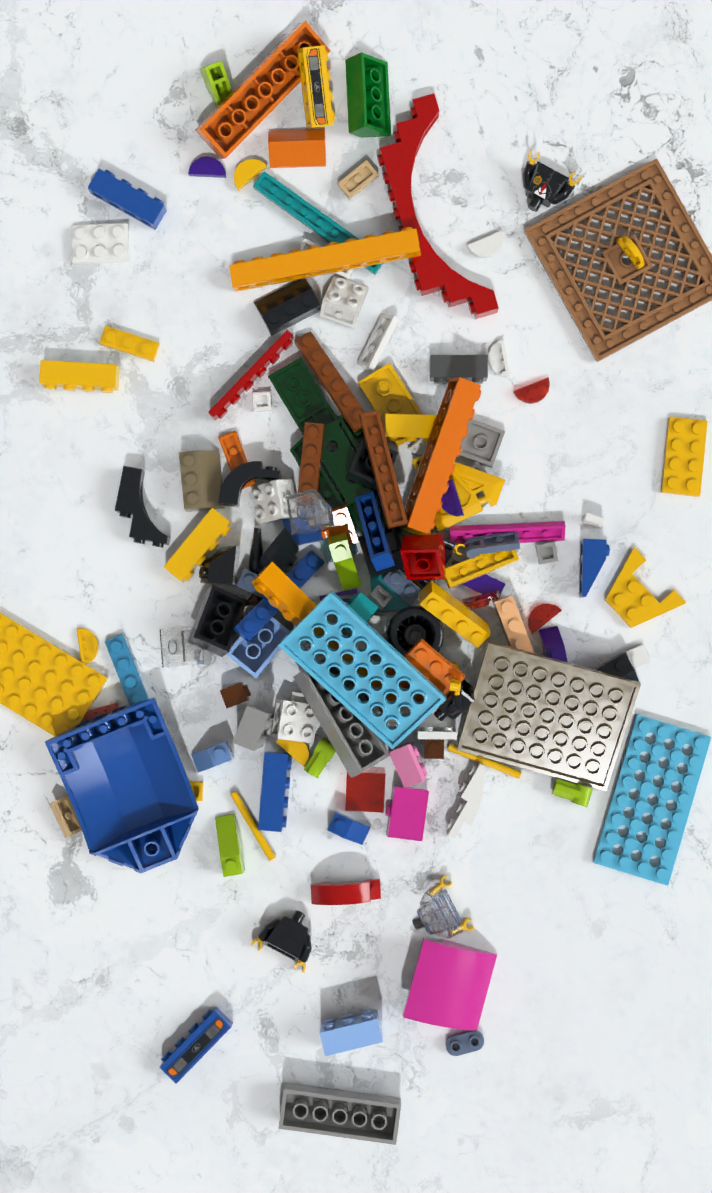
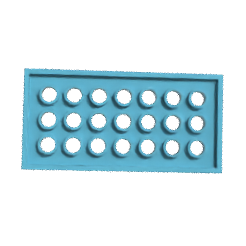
[278,590,447,750]
[593,714,711,886]

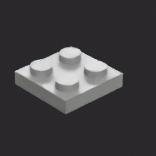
[459,419,505,468]

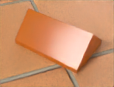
[268,128,326,168]

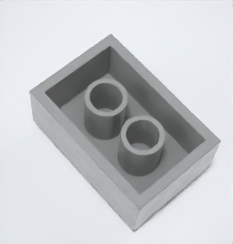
[232,705,274,751]

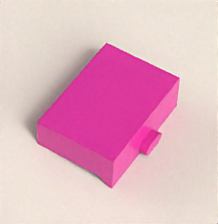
[385,785,429,841]

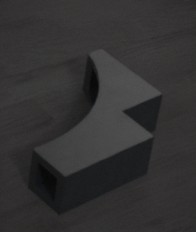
[115,466,170,548]

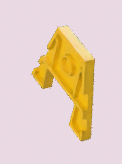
[605,548,686,628]

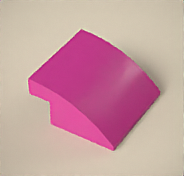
[403,937,497,1031]

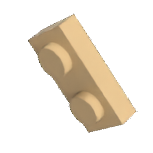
[338,160,379,200]
[49,795,82,839]

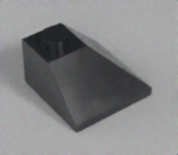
[199,546,240,585]

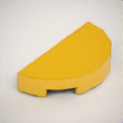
[234,159,267,191]
[616,235,644,270]
[76,628,99,664]
[276,739,309,767]

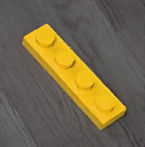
[445,550,519,589]

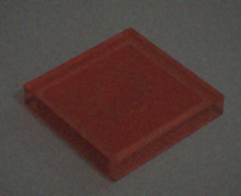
[345,772,386,813]

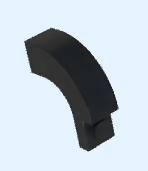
[218,461,281,507]

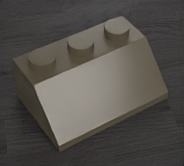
[179,450,225,512]

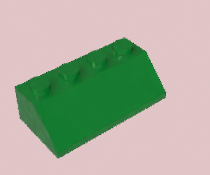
[345,52,391,138]

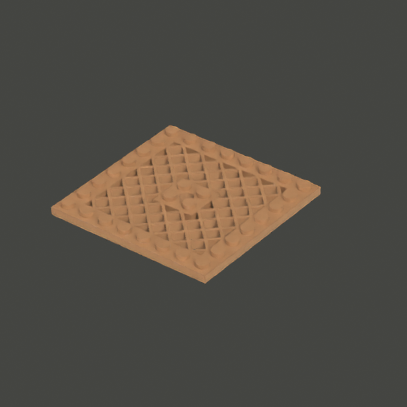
[524,159,712,362]

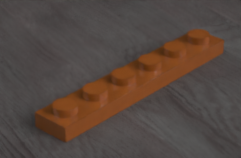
[294,331,365,432]
[359,410,408,529]

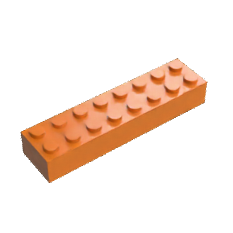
[195,21,330,159]
[404,377,481,534]

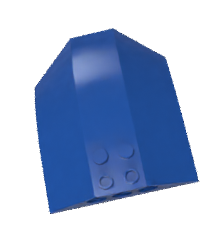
[45,698,199,873]

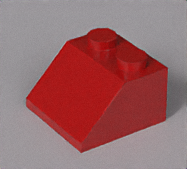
[400,534,445,580]

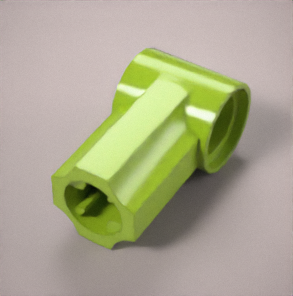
[304,737,336,778]
[551,778,593,807]

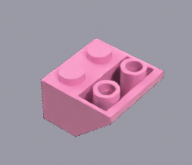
[388,742,428,788]

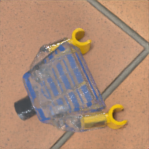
[412,875,474,938]

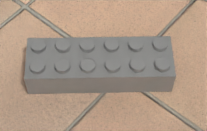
[293,658,390,778]
[278,1082,401,1145]

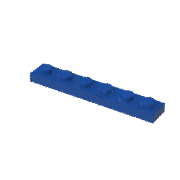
[234,549,325,642]

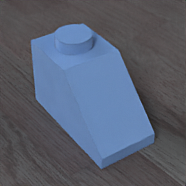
[191,741,234,773]

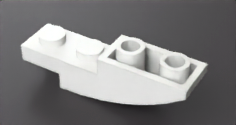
[446,763,484,839]

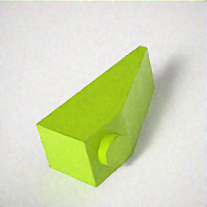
[199,61,232,108]
[328,533,362,591]
[215,814,245,877]

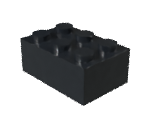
[187,585,248,657]

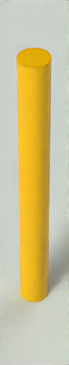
[447,743,522,779]
[230,791,276,861]

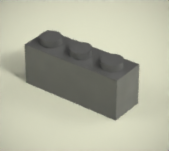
[430,355,488,384]

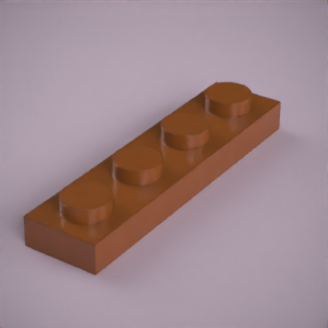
[297,422,325,501]

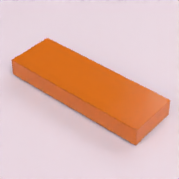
[218,431,256,490]

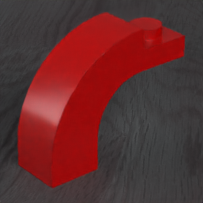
[310,879,381,905]

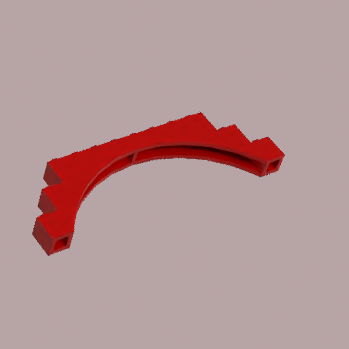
[377,93,499,319]

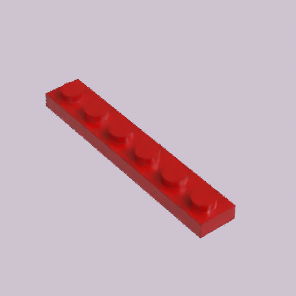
[208,330,293,421]

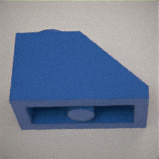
[327,811,371,845]

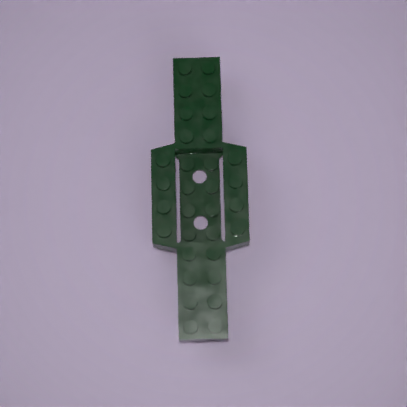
[268,357,407,545]

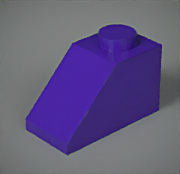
[539,626,568,662]

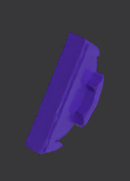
[188,156,226,178]
[441,479,465,517]

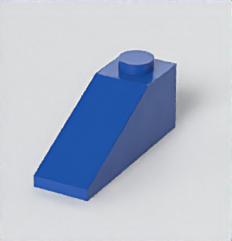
[579,539,610,598]

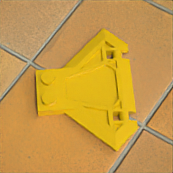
[403,455,505,535]

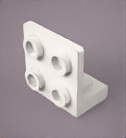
[319,276,369,328]
[251,479,299,525]
[270,699,317,743]
[417,707,457,740]

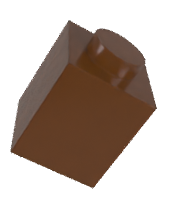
[220,682,251,709]
[424,739,444,759]

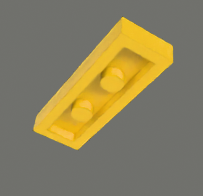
[99,326,160,362]

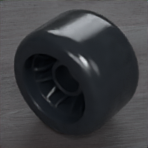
[386,606,445,656]

